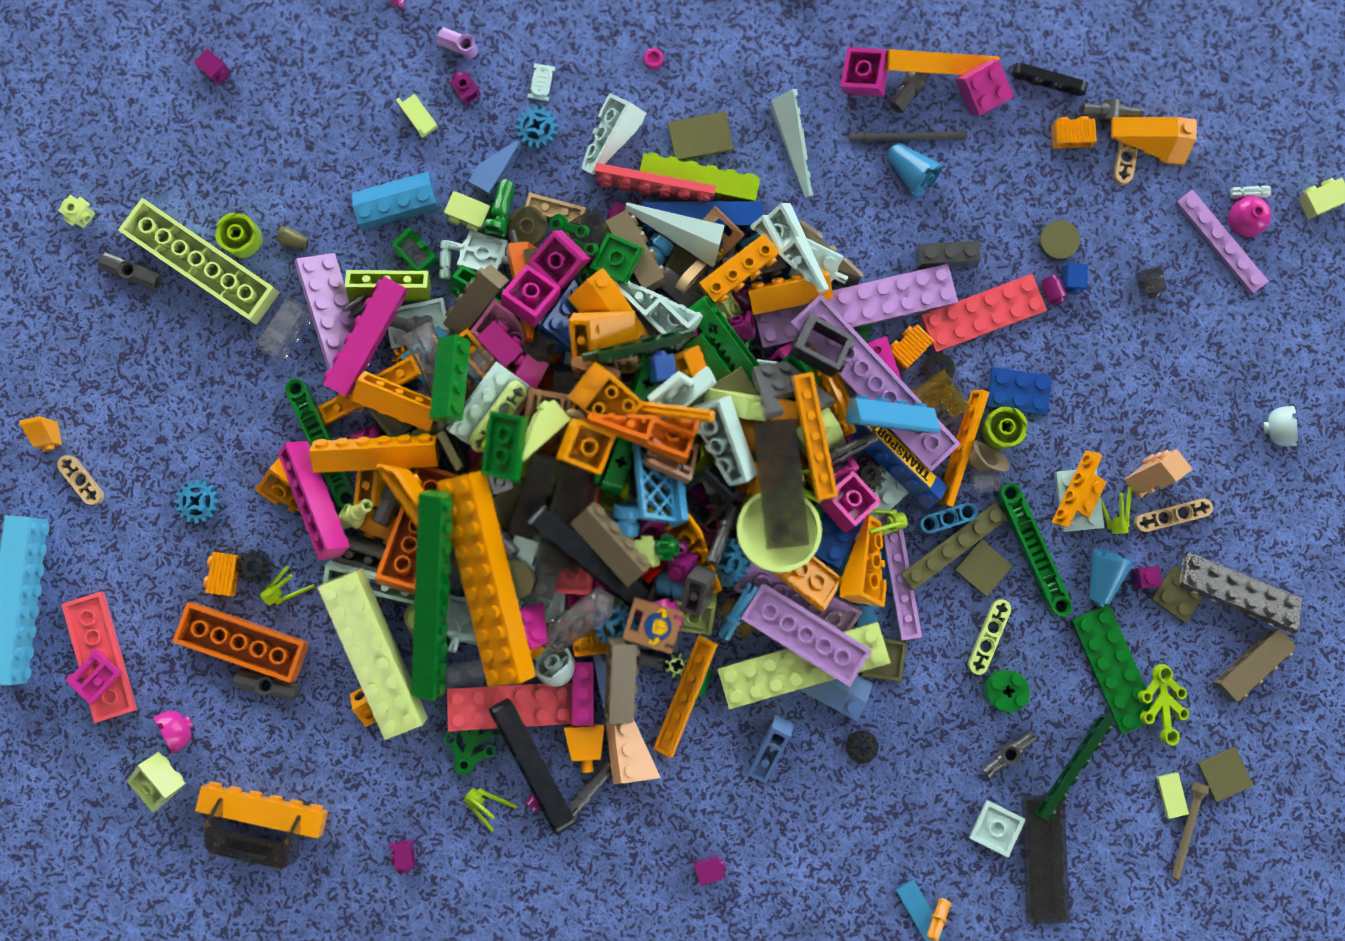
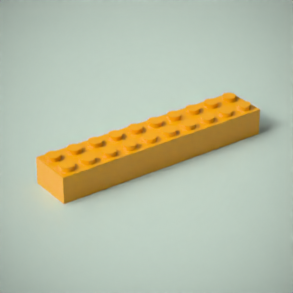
[437,471,536,687]

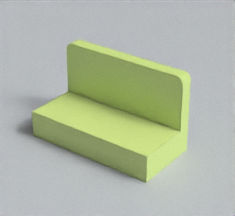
[396,94,438,138]

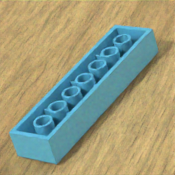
[0,515,49,685]

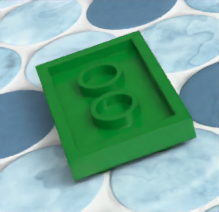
[481,411,528,482]

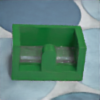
[391,227,440,271]

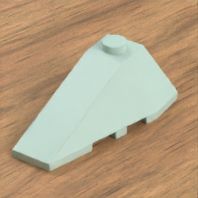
[581,93,647,175]

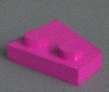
[520,602,547,651]

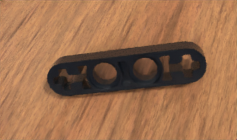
[1011,63,1088,96]

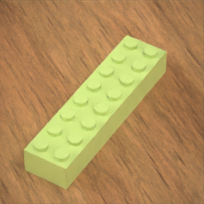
[118,198,280,325]
[317,567,428,740]
[718,621,891,709]

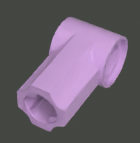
[436,28,478,59]

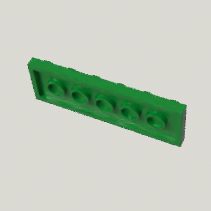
[1070,604,1159,734]

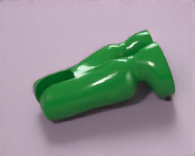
[482,179,514,239]

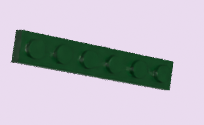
[1033,714,1115,821]

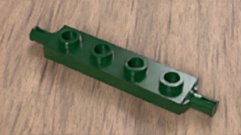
[581,328,694,363]

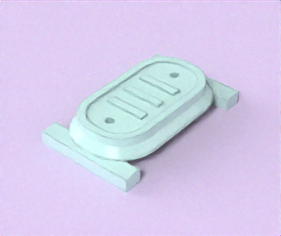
[527,63,555,102]

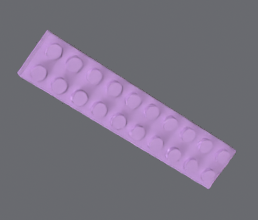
[754,264,958,349]
[790,294,961,472]

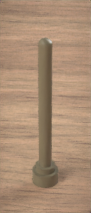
[1172,781,1210,881]

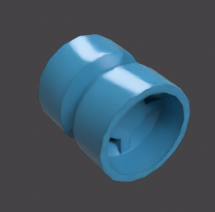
[647,232,675,266]
[613,503,640,537]
[656,569,686,601]

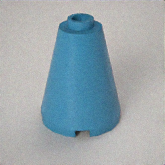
[887,144,943,197]
[1089,548,1134,607]

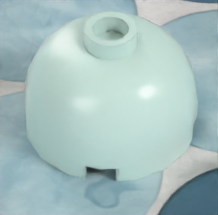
[1264,406,1298,447]
[534,644,575,687]

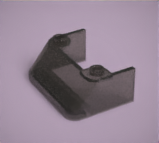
[205,798,301,869]

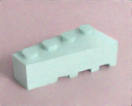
[691,395,758,486]

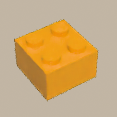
[555,419,616,475]

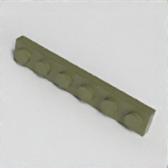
[900,502,1008,590]

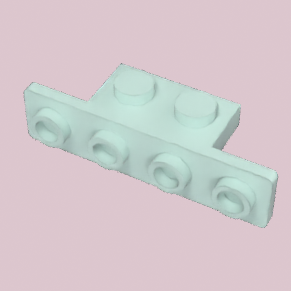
[647,367,716,418]

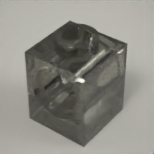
[1136,267,1167,299]

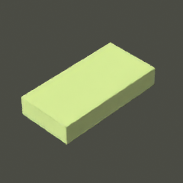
[1156,772,1189,819]

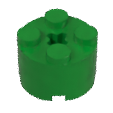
[982,670,1030,713]

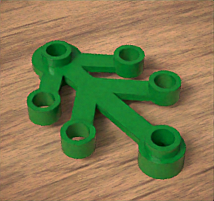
[549,214,599,284]
[444,729,501,775]

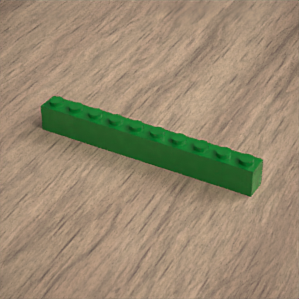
[411,490,454,701]

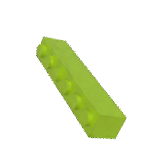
[640,152,761,202]

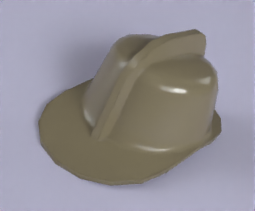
[967,440,1009,473]

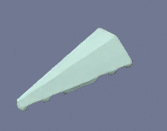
[770,89,813,198]
[625,202,725,268]
[750,203,829,293]
[613,280,703,351]

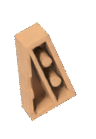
[1124,449,1192,499]
[605,720,661,785]

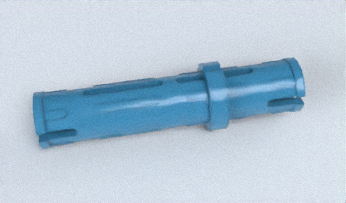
[718,581,760,641]

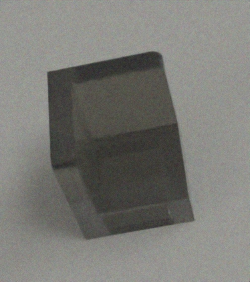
[521,330,558,362]

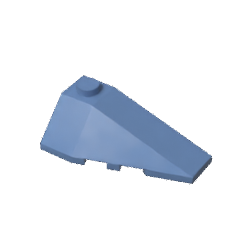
[799,675,873,721]

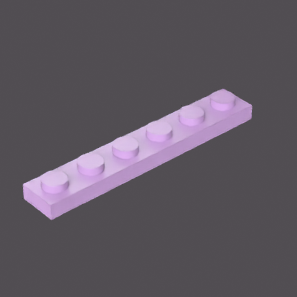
[1175,189,1269,295]
[879,518,922,640]

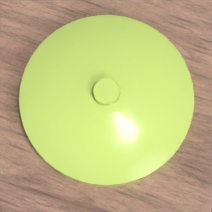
[737,488,822,573]

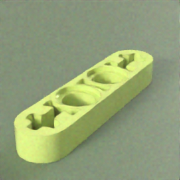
[468,381,527,452]
[968,599,1011,675]

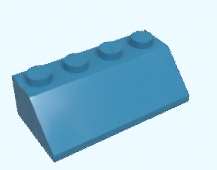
[352,171,439,231]
[846,395,940,433]

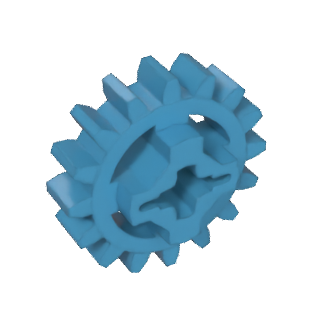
[515,105,559,150]
[174,479,222,524]
[714,537,751,583]
[593,602,640,645]

